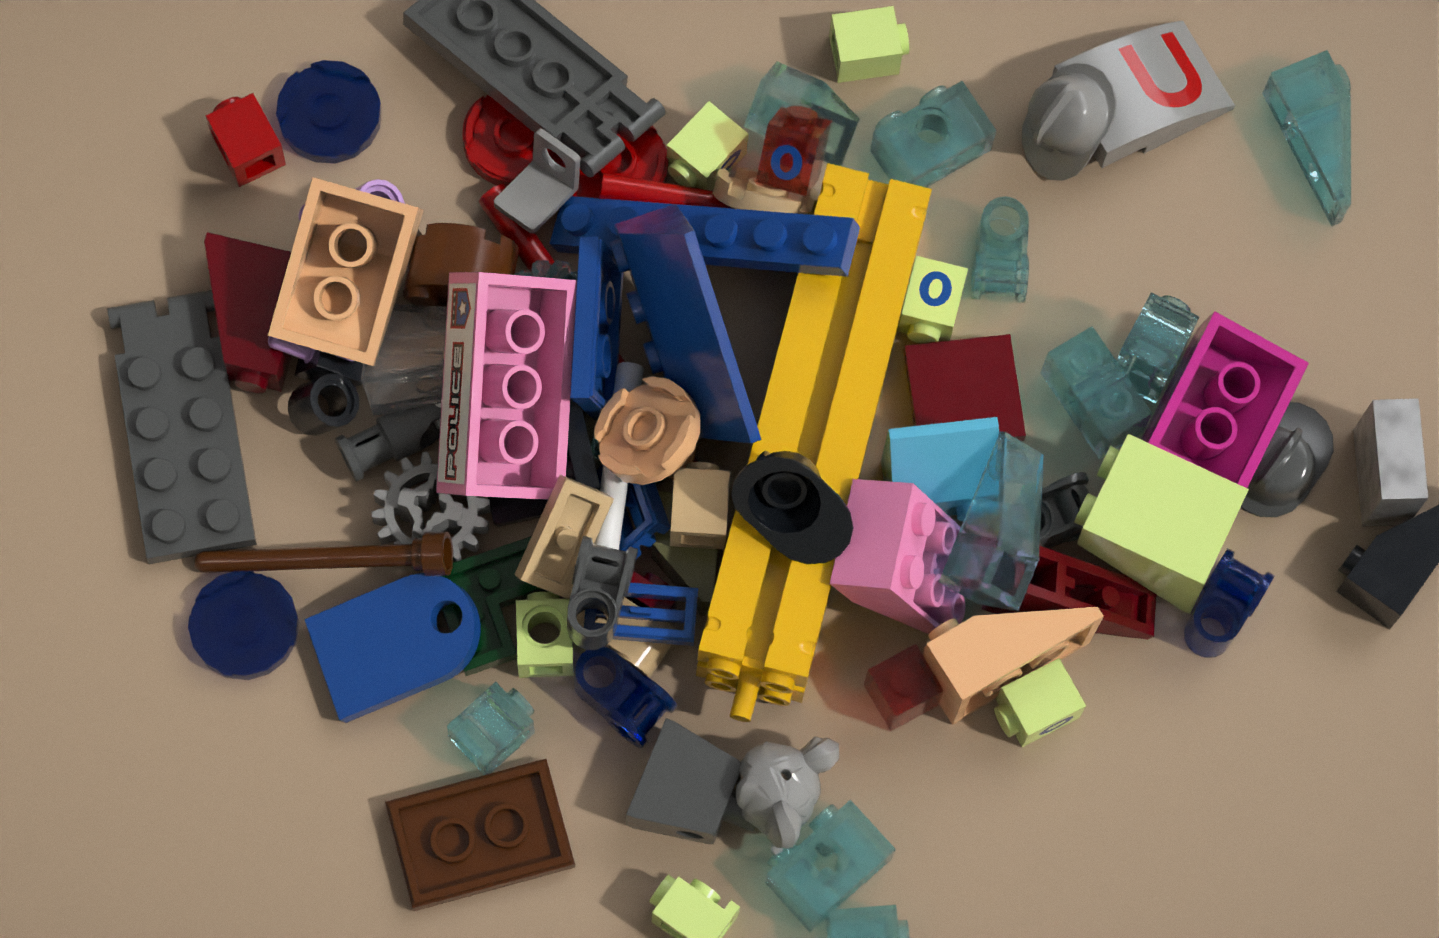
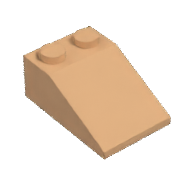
[268,177,424,366]
[918,607,1104,725]

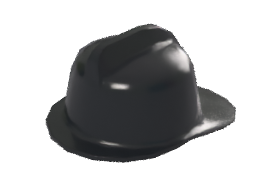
[731,450,854,564]

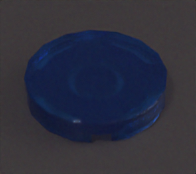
[276,60,382,164]
[188,571,299,680]

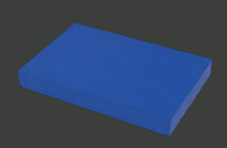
[570,236,624,421]

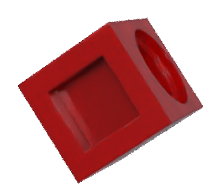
[205,93,286,187]

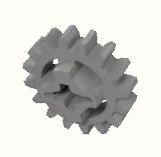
[372,452,491,569]

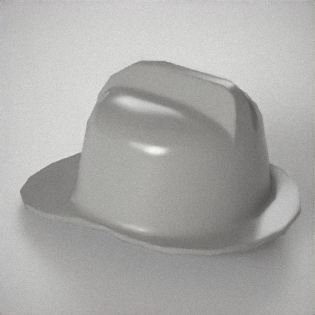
[1022,63,1117,181]

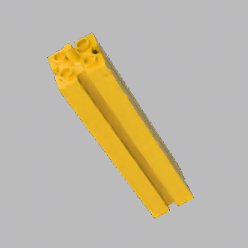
[696,163,932,722]

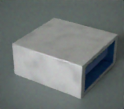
[1353,399,1428,527]

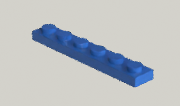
[550,196,860,277]

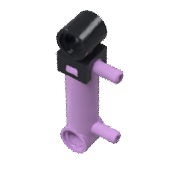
[268,179,405,436]

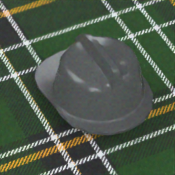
[1241,402,1334,517]

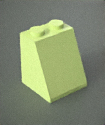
[1074,434,1249,614]

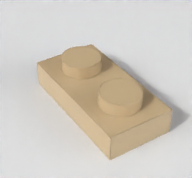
[515,475,614,599]

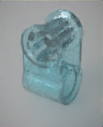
[971,196,1029,303]

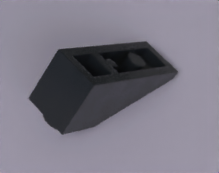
[1336,505,1439,629]

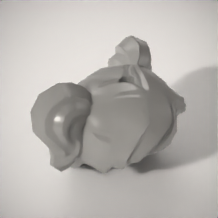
[736,736,839,856]

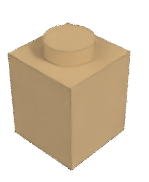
[670,462,730,550]

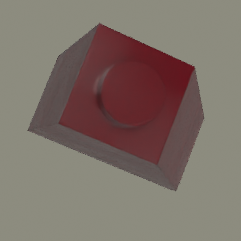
[204,232,292,394]

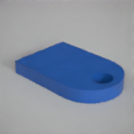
[304,573,481,723]

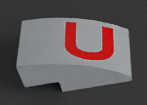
[1052,21,1235,168]

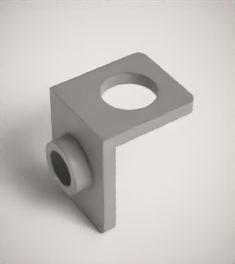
[494,128,580,233]

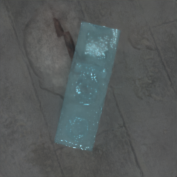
[939,431,1044,611]

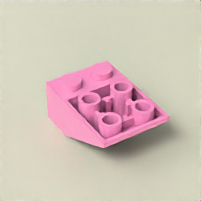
[830,479,976,634]

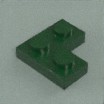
[442,536,549,677]

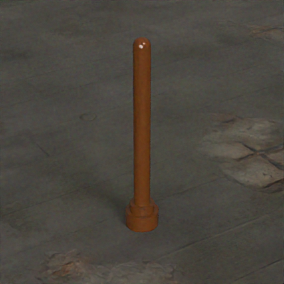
[194,532,453,576]

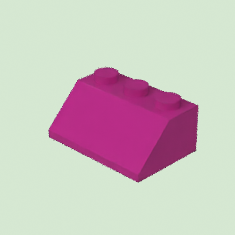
[1141,311,1309,488]

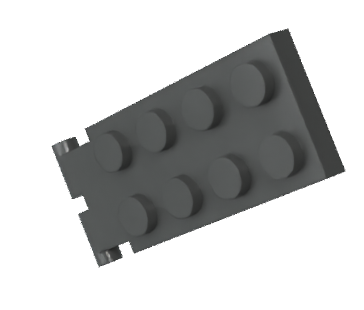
[403,0,666,177]
[107,290,257,564]

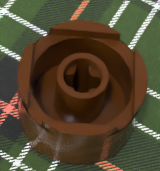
[403,223,519,324]

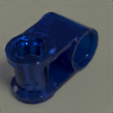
[1184,548,1275,658]
[573,647,678,749]

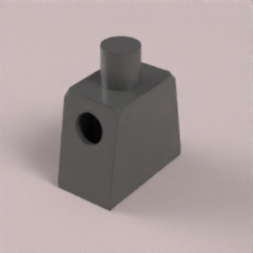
[626,718,756,844]

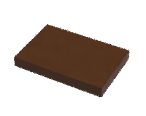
[385,759,575,912]

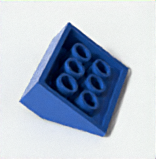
[609,204,762,443]

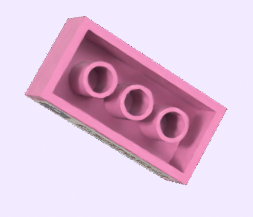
[436,272,577,500]

